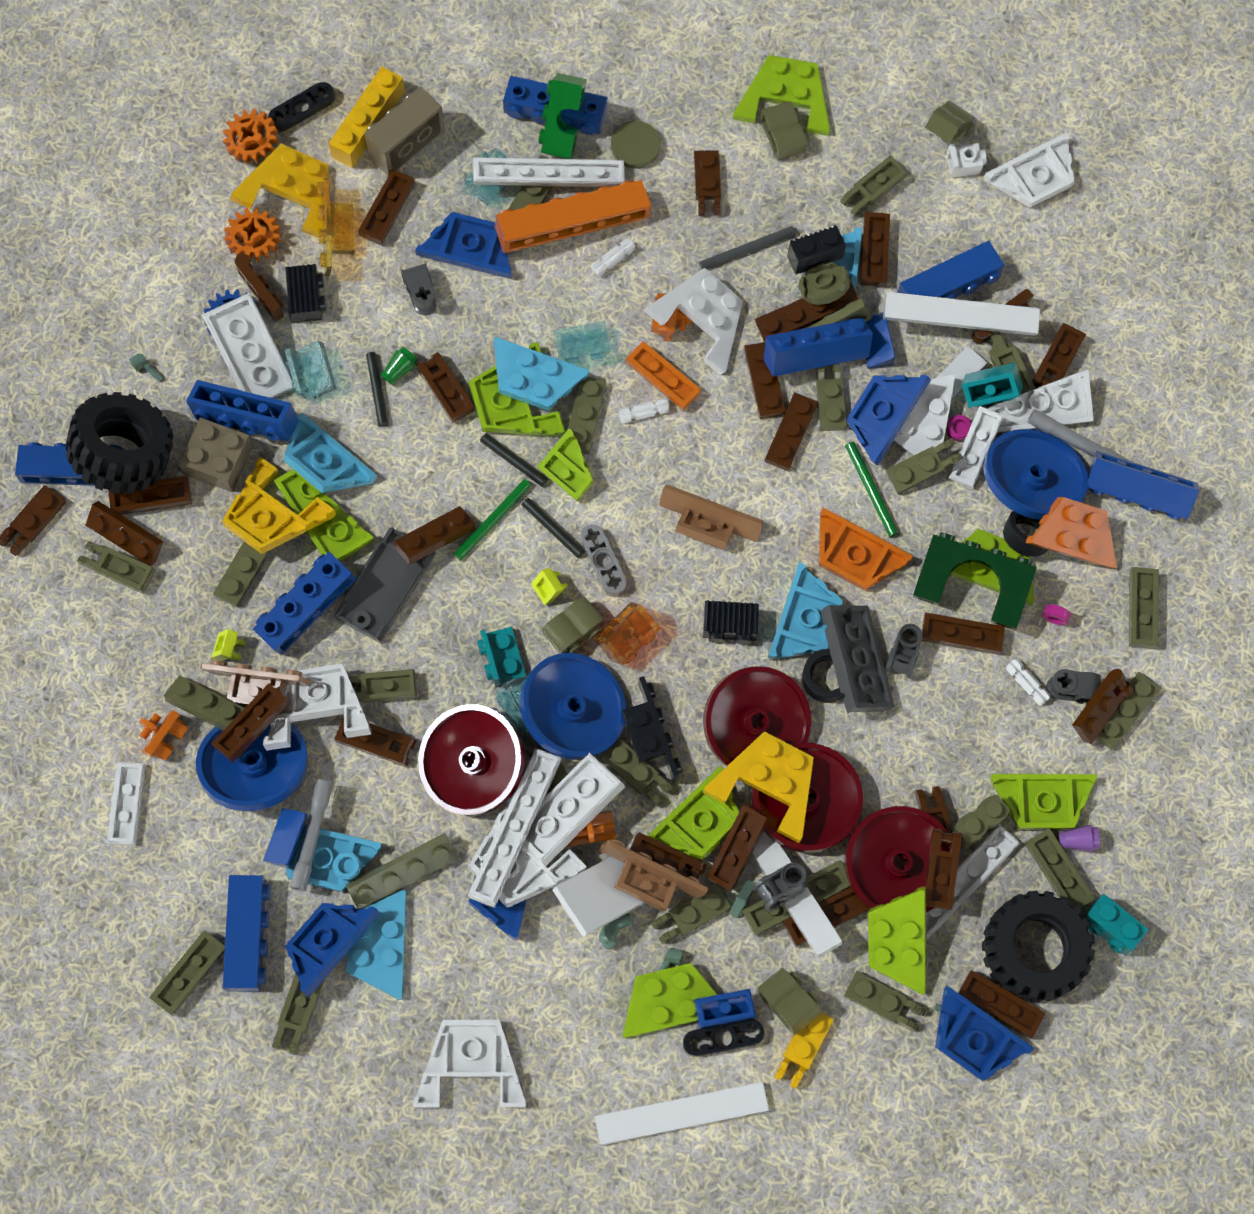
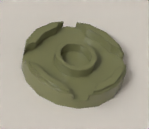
[611,121,660,169]
[798,262,851,305]

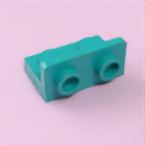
[477,626,526,687]

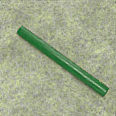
[845,442,899,538]
[453,479,532,561]

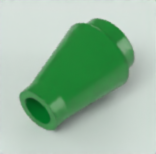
[380,346,418,385]

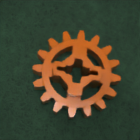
[223,109,279,165]
[224,208,281,262]

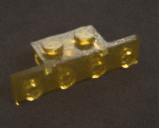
[317,173,355,276]

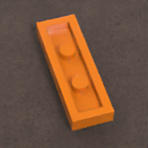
[626,341,701,411]

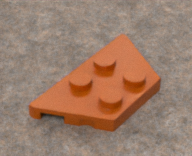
[1026,497,1116,569]
[818,508,913,591]

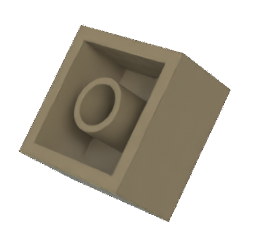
[179,418,253,492]

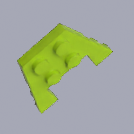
[733,55,830,136]
[469,342,565,437]

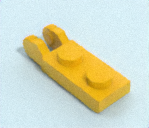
[774,1012,834,1089]

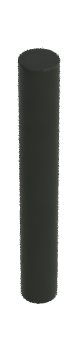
[366,352,389,427]
[480,433,548,487]
[521,498,585,558]

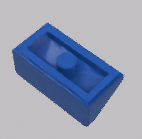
[865,312,895,369]
[263,808,309,869]
[694,989,756,1029]

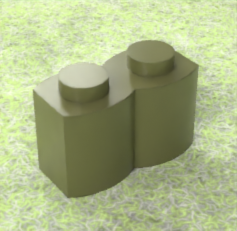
[925,100,975,144]
[760,101,810,161]
[542,596,605,654]
[952,795,1010,849]
[756,967,821,1035]

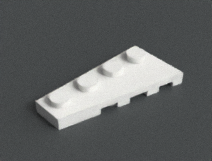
[986,369,1094,433]

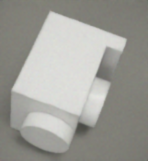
[946,143,986,178]

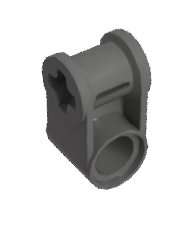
[401,263,436,316]
[885,624,923,679]
[1046,669,1101,704]
[752,862,808,912]

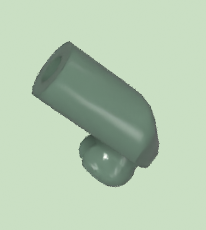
[599,913,633,949]

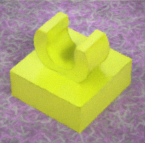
[531,567,568,606]
[211,629,246,661]

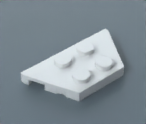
[984,132,1074,208]
[893,374,956,458]

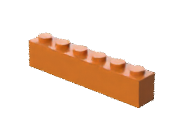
[495,180,651,253]

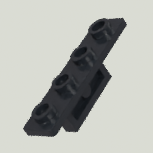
[621,676,682,784]

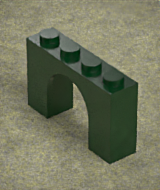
[913,532,1037,631]

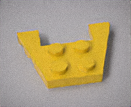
[230,144,328,239]
[222,456,336,554]
[703,731,814,843]

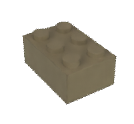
[364,87,445,176]

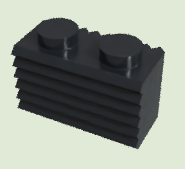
[787,225,846,275]
[285,264,326,323]
[703,600,759,645]

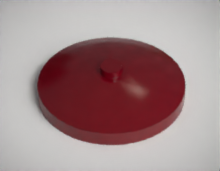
[703,666,811,767]
[418,704,525,816]
[752,743,863,853]
[845,806,950,913]

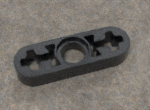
[268,82,335,132]
[683,1019,764,1057]

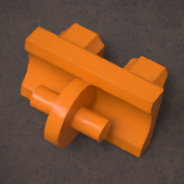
[651,289,693,342]
[139,710,189,761]
[566,810,616,847]

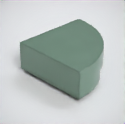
[729,879,754,918]

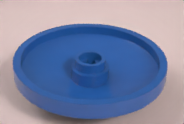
[984,429,1088,520]
[520,653,626,760]
[196,723,308,811]

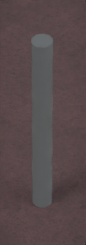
[699,226,796,269]

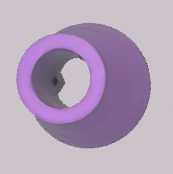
[1059,824,1100,852]

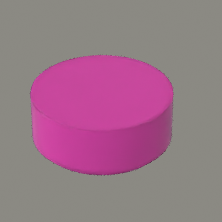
[946,415,972,442]
[1042,604,1071,626]

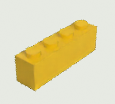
[328,66,405,169]

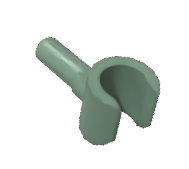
[129,353,164,382]
[659,948,683,970]

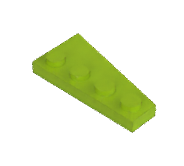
[274,469,375,562]

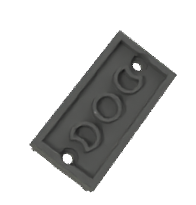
[334,527,436,644]
[821,605,895,713]

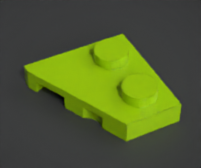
[537,428,595,502]

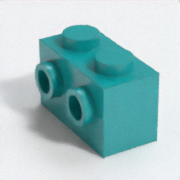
[962,362,1023,408]
[1082,893,1149,956]

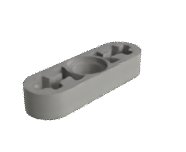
[581,524,626,597]

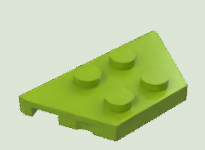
[951,529,1035,606]
[648,766,739,860]
[990,774,1097,830]
[868,887,926,994]
[622,963,717,1038]

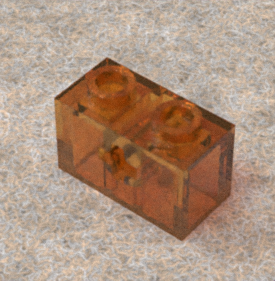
[593,602,661,665]

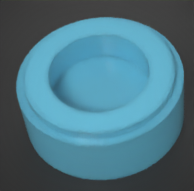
[332,852,362,881]

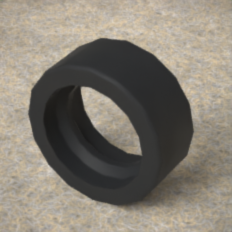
[1003,511,1048,557]
[802,649,845,703]

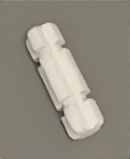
[591,238,635,277]
[618,398,669,424]
[1006,659,1051,706]

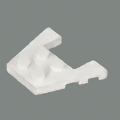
[644,268,743,375]
[263,663,371,751]
[469,793,587,908]
[413,1020,526,1108]

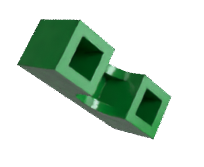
[538,73,587,159]

